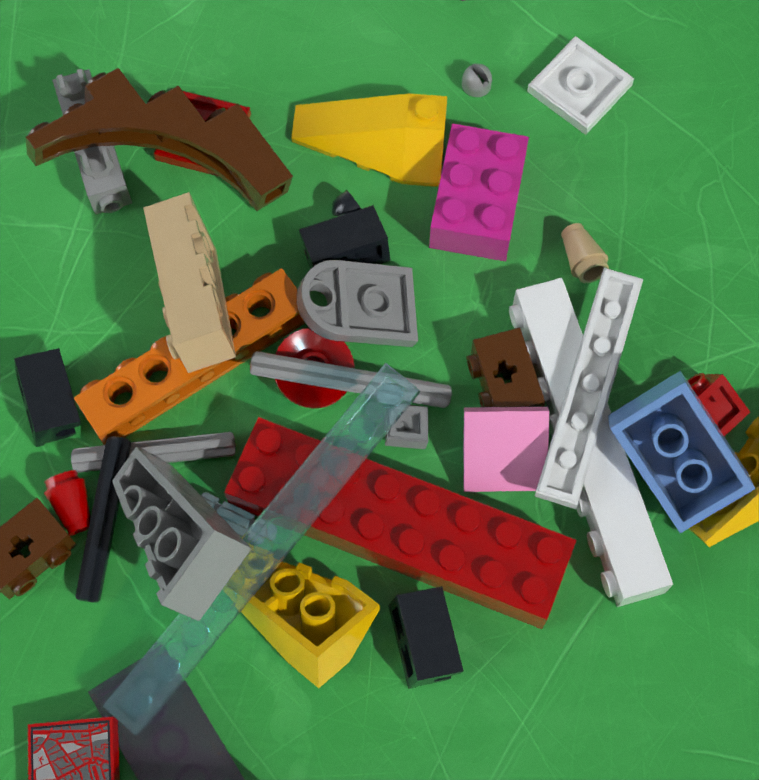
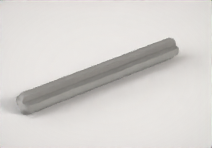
[250,351,452,408]

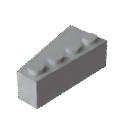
[112,447,252,621]

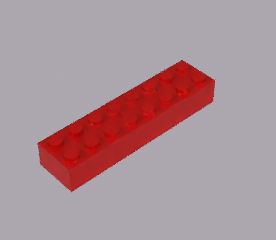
[224,417,577,629]

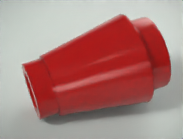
[44,470,91,536]

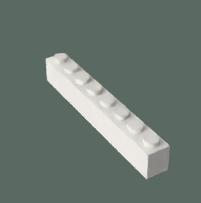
[509,278,673,607]

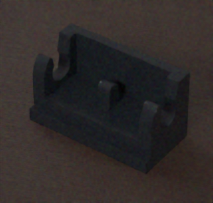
[299,205,391,269]
[14,348,80,447]
[388,586,464,689]

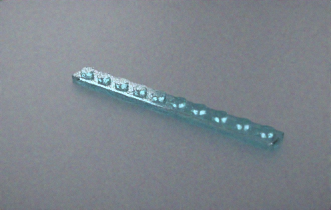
[103,363,420,736]

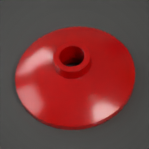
[275,328,354,409]

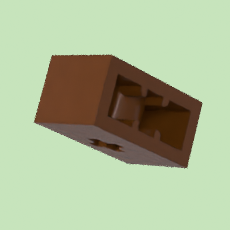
[466,327,545,407]
[0,498,77,600]

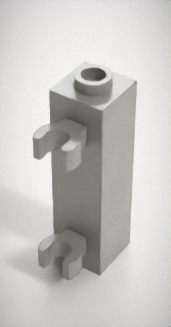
[52,69,132,214]

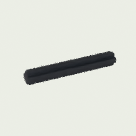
[75,436,131,603]

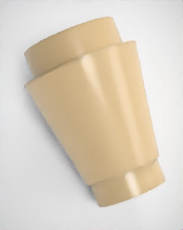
[561,223,609,283]

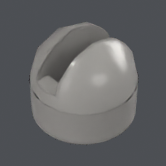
[462,63,492,97]

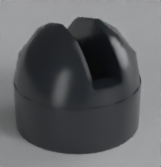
[332,190,362,217]

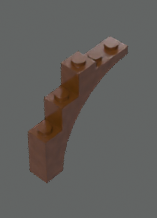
[26,68,293,211]

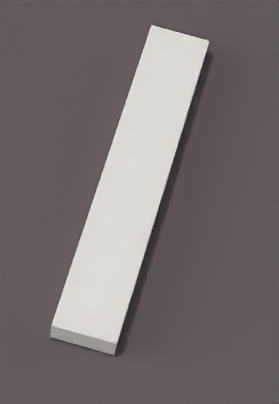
[535,268,643,509]

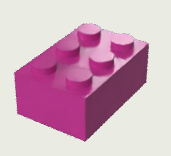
[429,123,529,262]

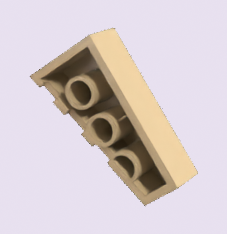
[143,192,236,373]

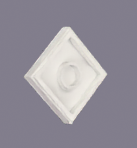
[527,36,634,135]

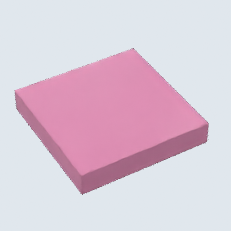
[463,407,549,492]

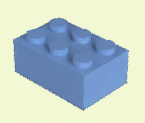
[608,370,756,533]

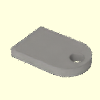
[297,260,418,347]

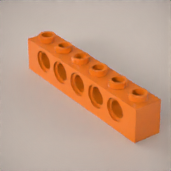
[74,268,305,445]

